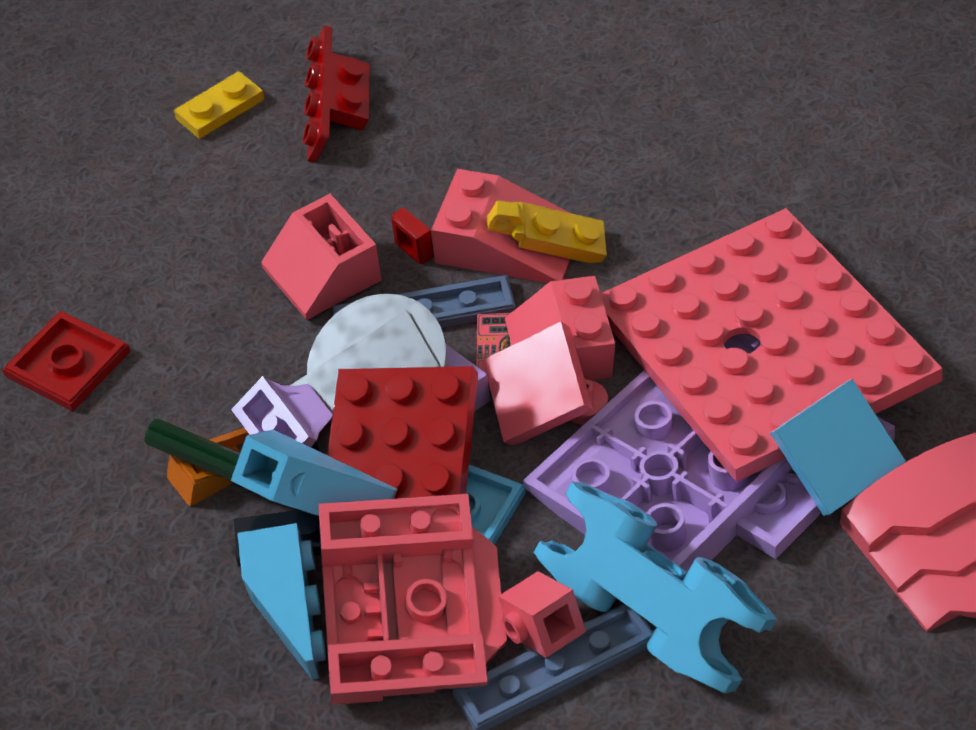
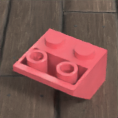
[261,194,382,320]

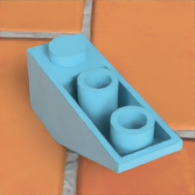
[231,429,398,516]
[238,523,327,680]

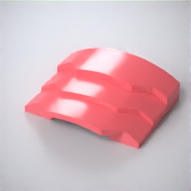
[840,433,976,632]
[318,494,507,705]

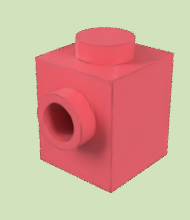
[498,571,586,658]

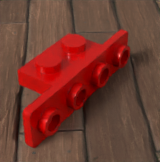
[302,25,370,162]

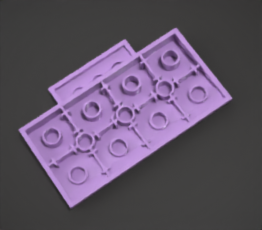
[523,334,895,572]

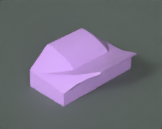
[231,376,333,447]

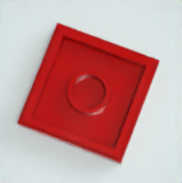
[2,310,130,412]

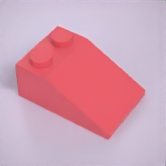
[431,169,571,283]

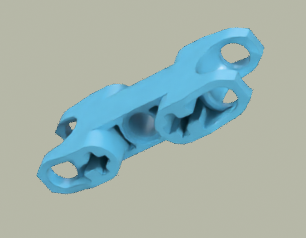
[534,482,777,693]

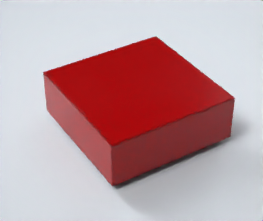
[391,207,434,265]

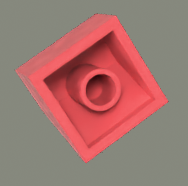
[505,276,615,381]

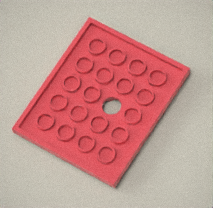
[600,208,943,482]

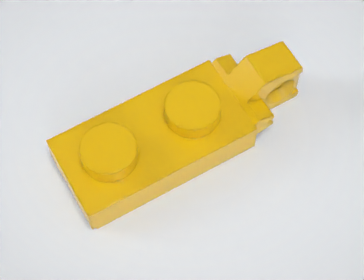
[487,200,607,263]

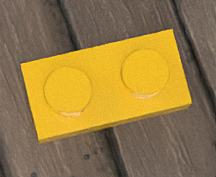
[174,71,265,139]

